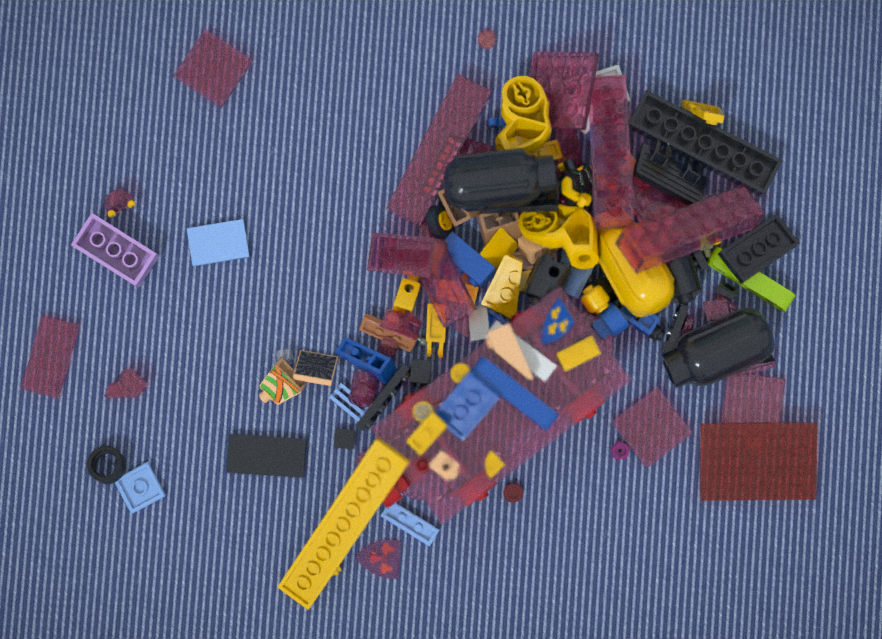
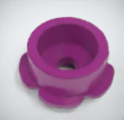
[611,441,630,460]

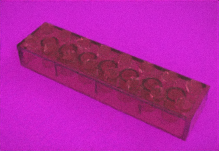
[386,74,491,228]
[587,75,635,230]
[615,185,765,274]

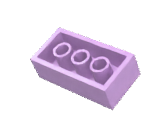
[71,213,160,288]

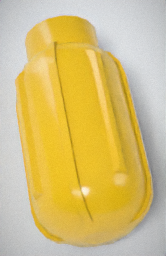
[594,209,675,317]

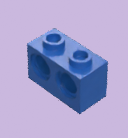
[619,305,660,336]

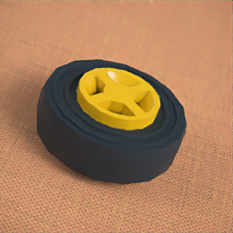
[427,205,454,240]

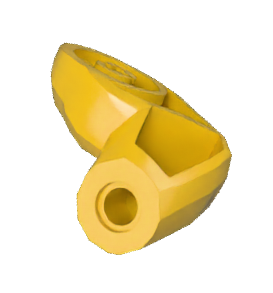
[495,76,552,154]
[518,204,599,270]

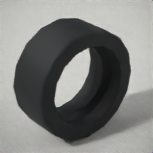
[87,446,126,484]

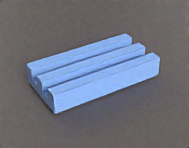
[329,383,370,422]

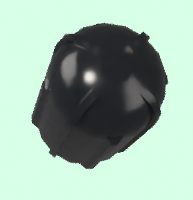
[443,148,557,212]
[661,308,775,388]

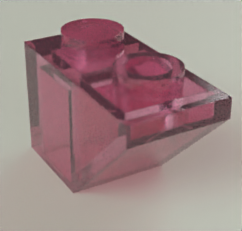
[104,368,150,399]

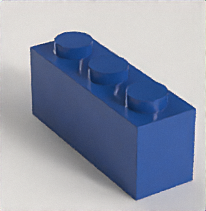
[437,232,497,289]

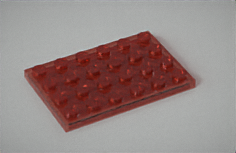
[700,422,817,501]

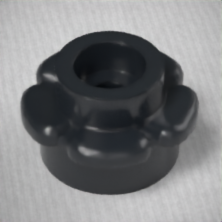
[649,325,666,343]

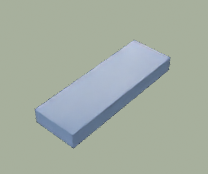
[381,503,439,546]

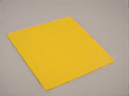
[480,227,519,270]

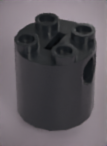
[662,249,702,305]
[522,254,572,310]

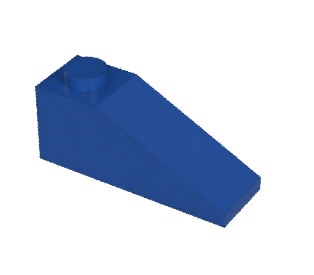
[335,337,397,385]

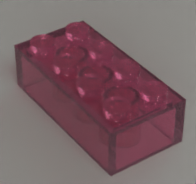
[367,232,448,280]

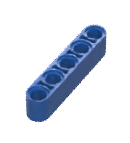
[471,356,559,431]

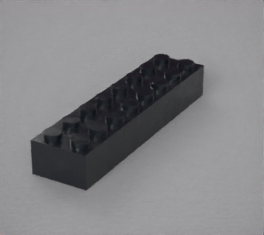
[627,90,783,197]

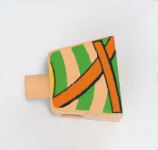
[259,357,307,405]

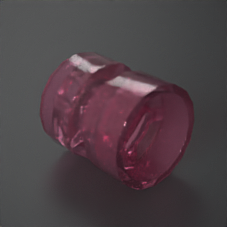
[348,372,378,407]

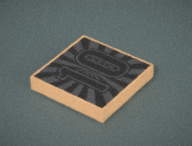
[293,350,338,386]

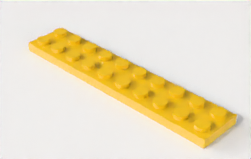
[278,438,410,610]

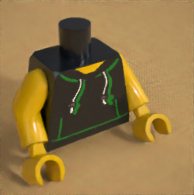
[559,157,619,207]

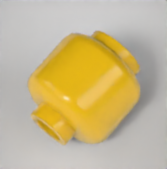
[581,285,610,314]

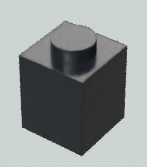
[409,359,431,388]

